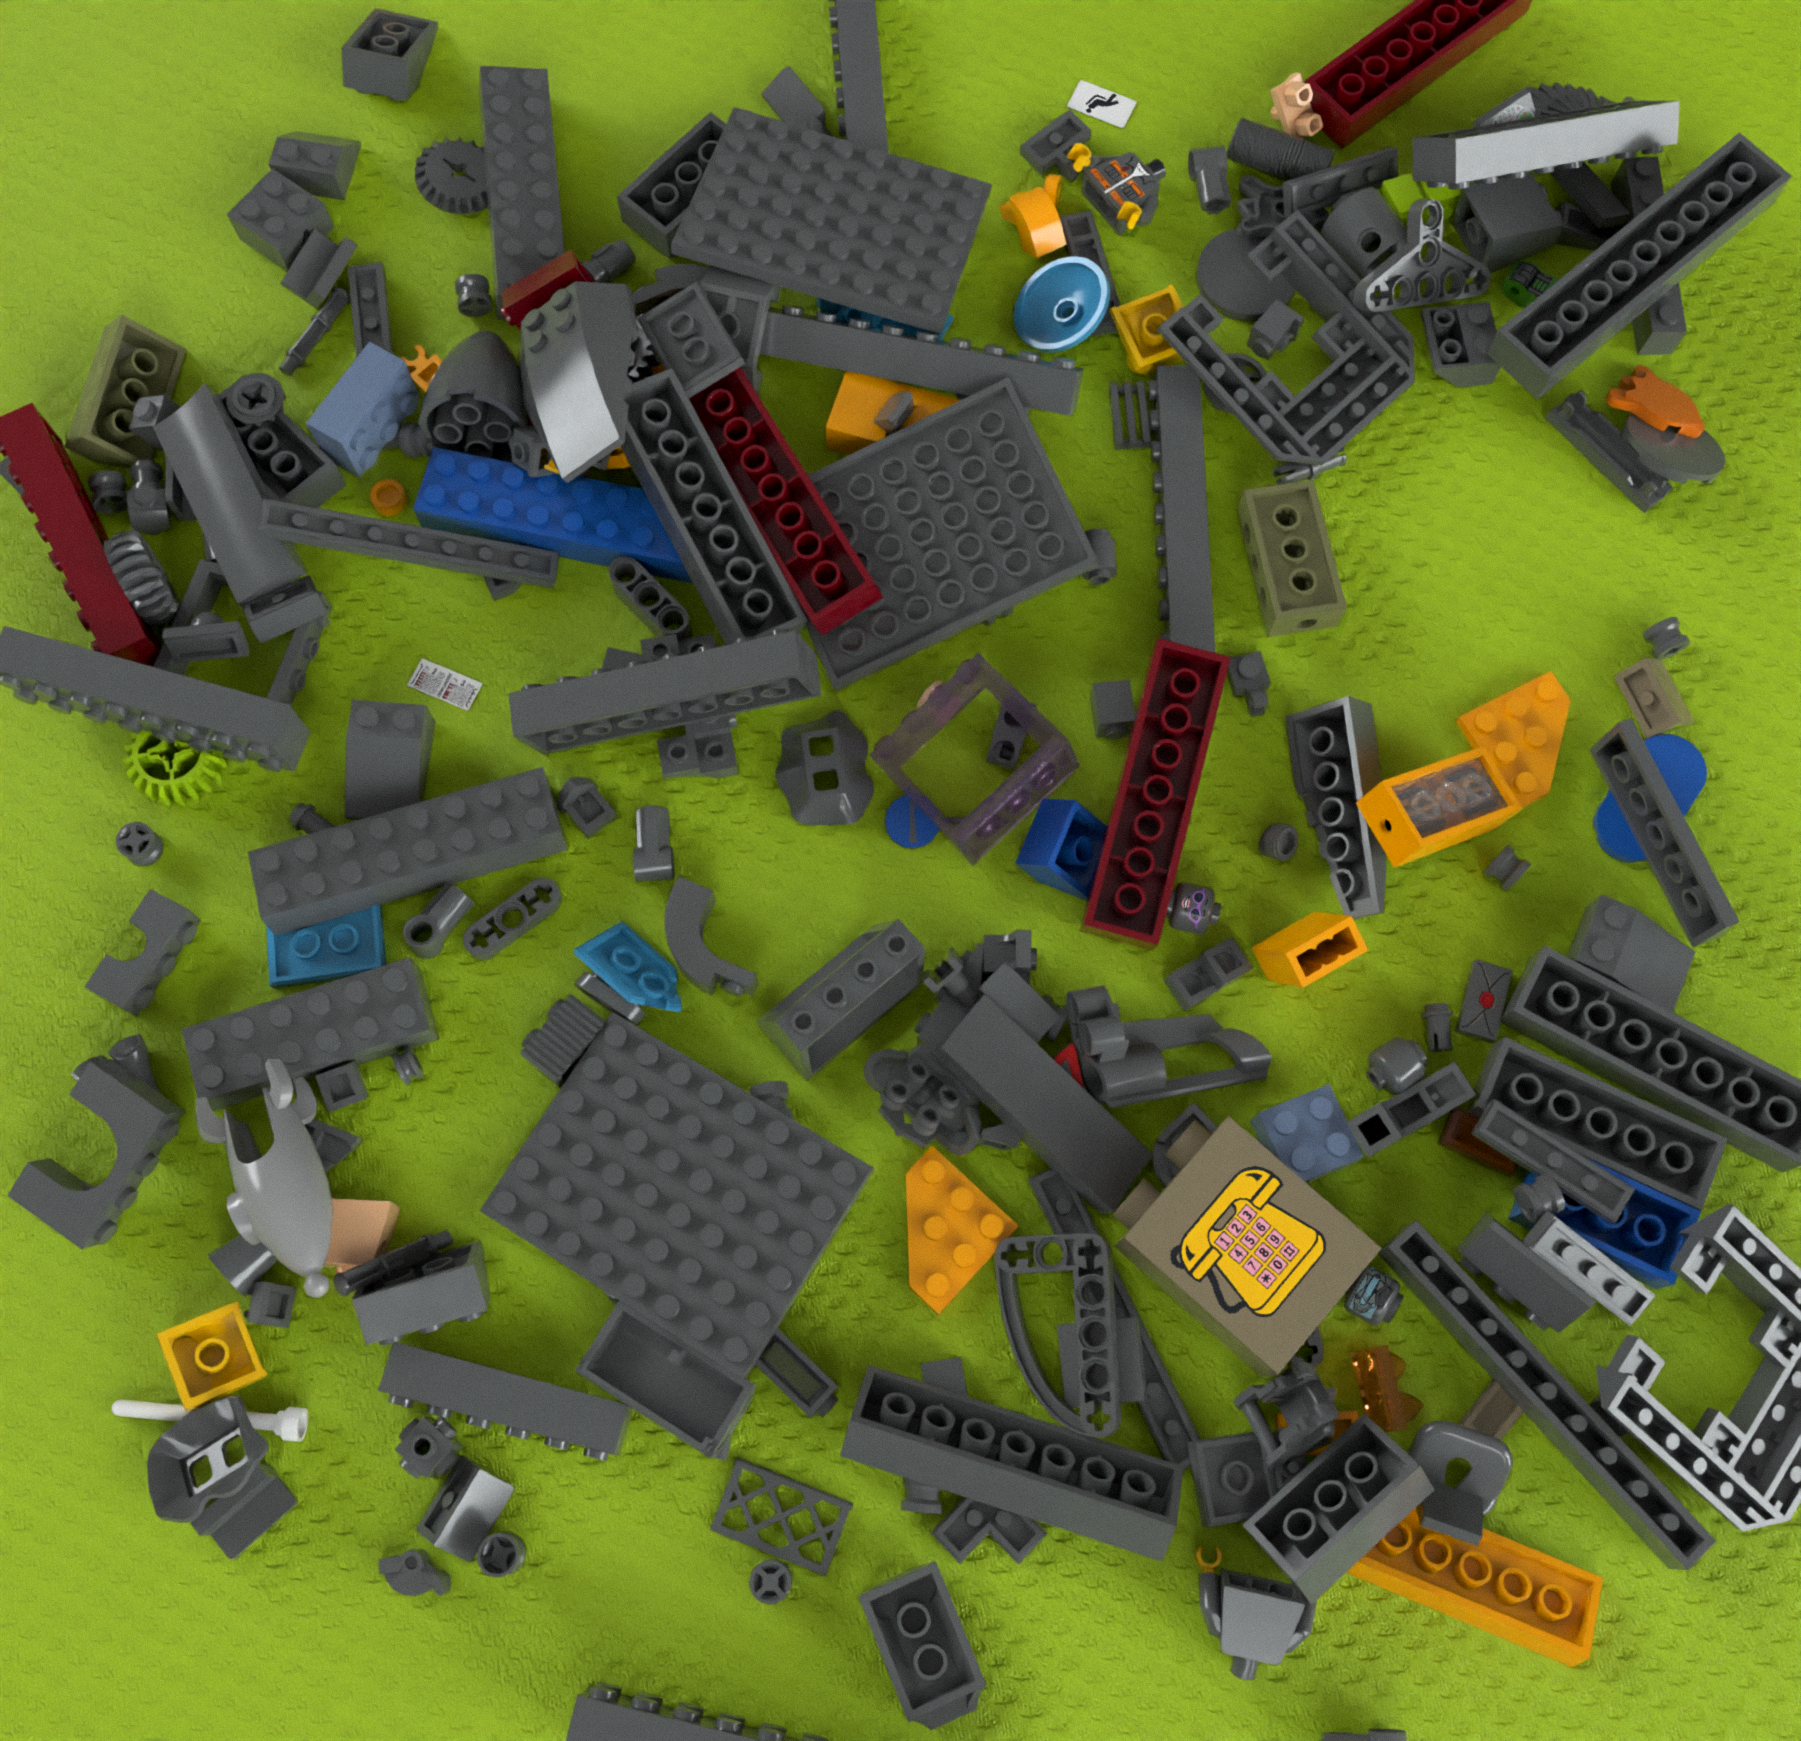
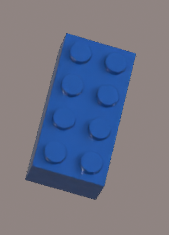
[1508,1159,1701,1289]

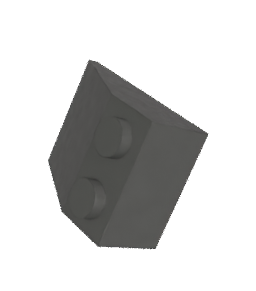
[341,8,438,101]
[344,700,436,820]
[1567,894,1695,1013]

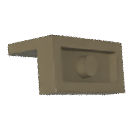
[1614,658,1694,739]

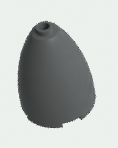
[418,331,529,463]

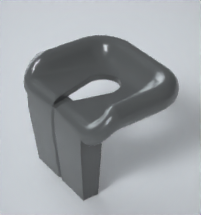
[1407,1421,1513,1546]

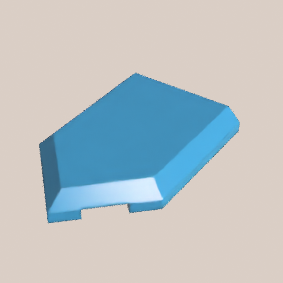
[573,921,682,1012]

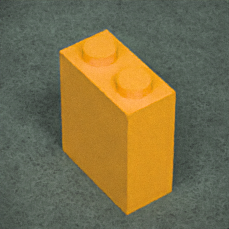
[1251,912,1368,988]

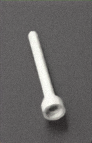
[112,1399,309,1442]

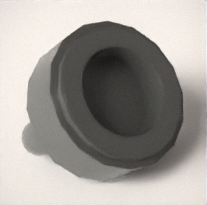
[1258,823,1298,861]

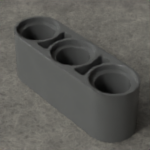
[609,556,692,640]

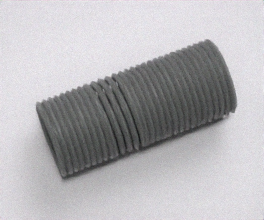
[1227,117,1335,181]

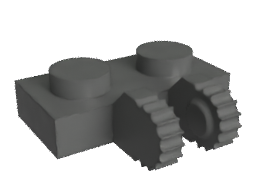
[1020,110,1092,182]

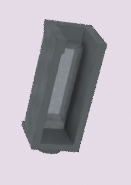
[755,1328,839,1419]

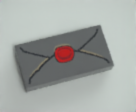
[1455,959,1513,1044]

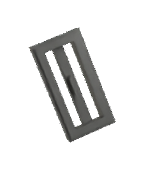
[1109,381,1151,450]

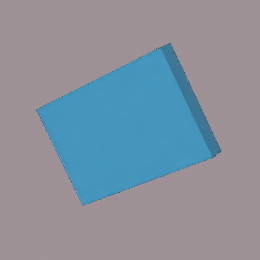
[266,904,386,989]

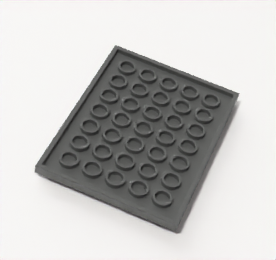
[671,107,992,334]
[788,377,1099,691]
[480,1012,874,1380]

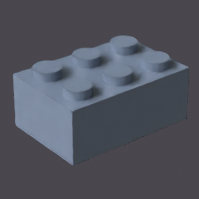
[306,341,420,478]

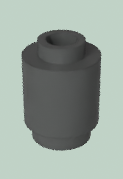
[1082,528,1117,585]

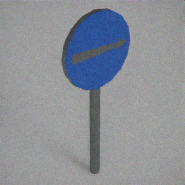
[885,794,1010,849]

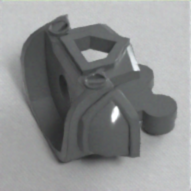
[864,1043,983,1155]

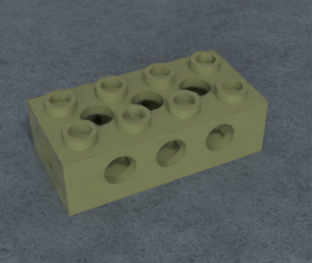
[1237,480,1347,637]

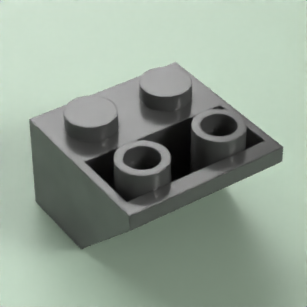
[1420,302,1501,387]

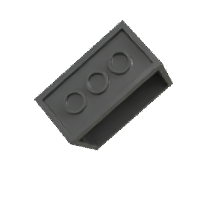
[757,919,925,1081]

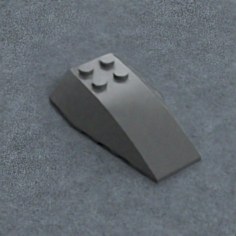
[519,281,638,483]

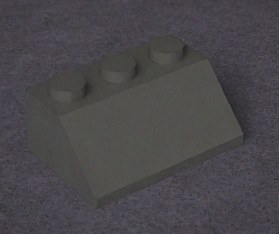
[1456,1212,1596,1333]
[352,1241,490,1345]

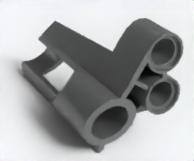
[1066,985,1272,1108]

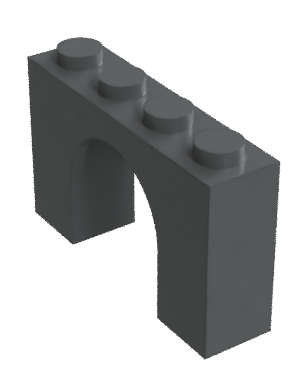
[7,1059,185,1249]

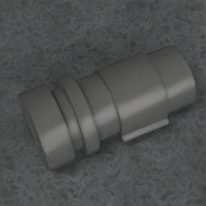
[581,239,636,283]

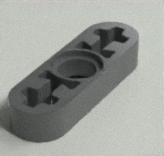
[463,878,562,960]

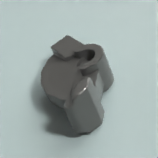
[379,1549,451,1596]

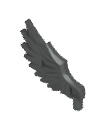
[1513,83,1634,116]

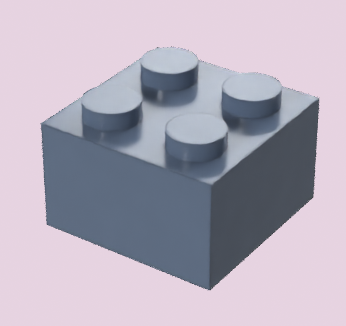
[1250,1084,1364,1183]

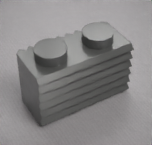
[520,994,607,1088]

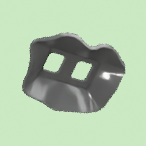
[775,710,874,826]
[147,1395,268,1523]

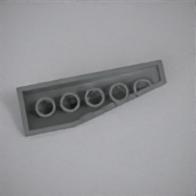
[1285,696,1386,920]

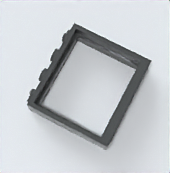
[153,559,332,709]

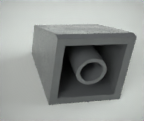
[1452,172,1563,274]

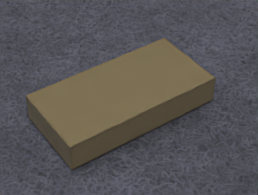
[1458,1379,1523,1440]

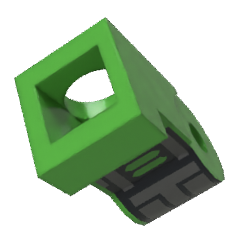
[1501,261,1558,308]

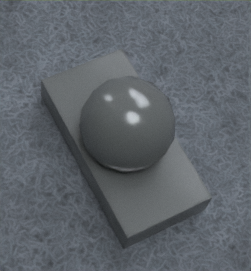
[162,611,249,663]

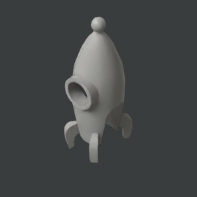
[196,1059,334,1298]

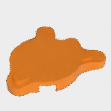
[1605,365,1705,438]

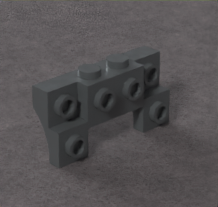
[640,634,739,779]

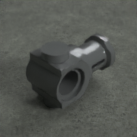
[127,460,171,535]

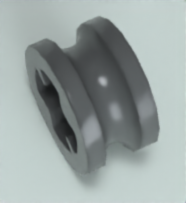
[391,1046,424,1085]

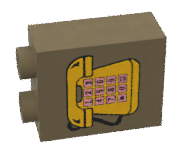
[1113,1116,1381,1378]

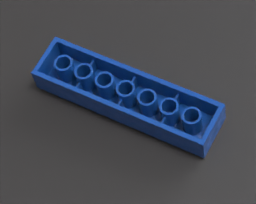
[413,447,693,584]

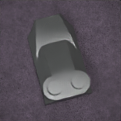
[858,1560,986,1730]

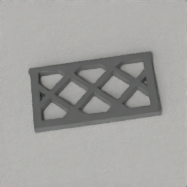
[710,1458,853,1576]

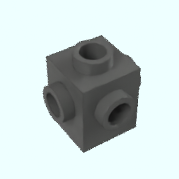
[395,1416,464,1479]

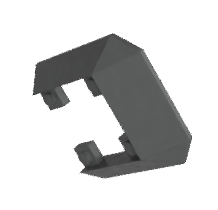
[1157,210,1415,465]
[1596,1204,1801,1531]

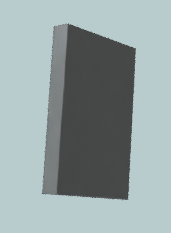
[637,281,745,399]

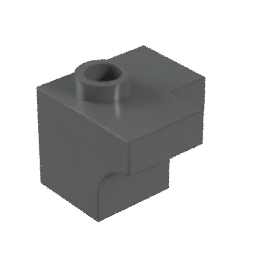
[982,930,1037,986]

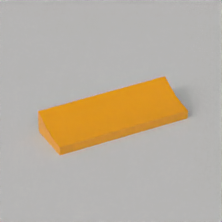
[1346,1508,1603,1668]

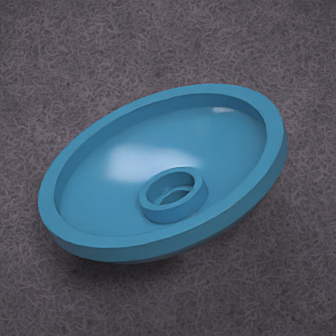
[1013,256,1110,353]

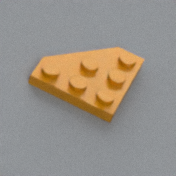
[1456,671,1571,809]
[905,1146,1019,1315]

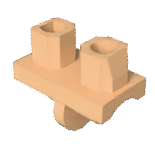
[1270,73,1323,140]

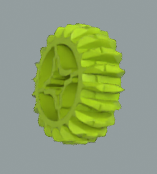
[122,730,227,807]

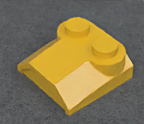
[1110,284,1184,375]
[157,1301,267,1412]

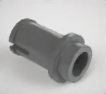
[289,803,337,834]
[1421,1003,1453,1052]

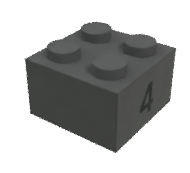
[227,168,334,271]

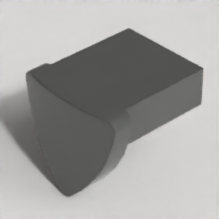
[557,777,617,839]

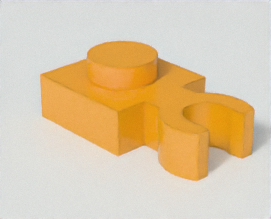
[400,345,442,394]

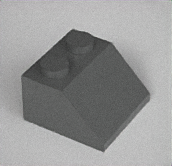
[268,131,361,200]

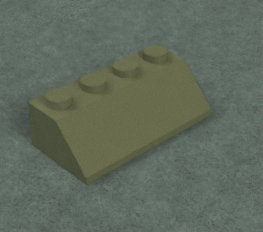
[64,315,186,469]

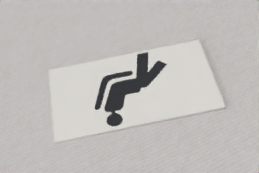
[1066,80,1137,128]

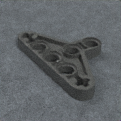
[1353,199,1491,312]

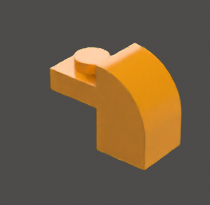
[999,187,1067,258]

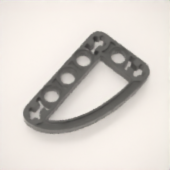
[995,1233,1121,1438]

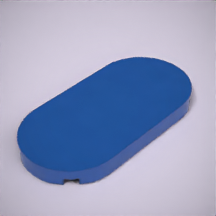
[1593,734,1707,863]

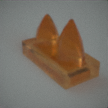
[1351,1345,1424,1432]

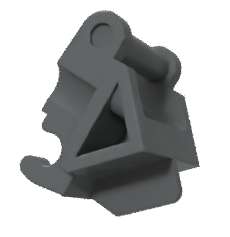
[1234,1362,1340,1469]

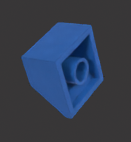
[1015,799,1106,901]

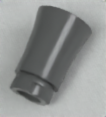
[208,1234,278,1297]

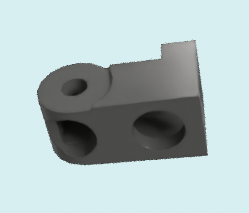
[986,695,1037,771]

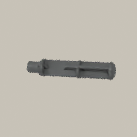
[279,287,351,377]
[333,1230,453,1297]

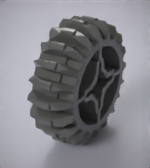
[103,529,181,627]

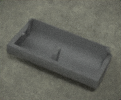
[575,1301,756,1459]

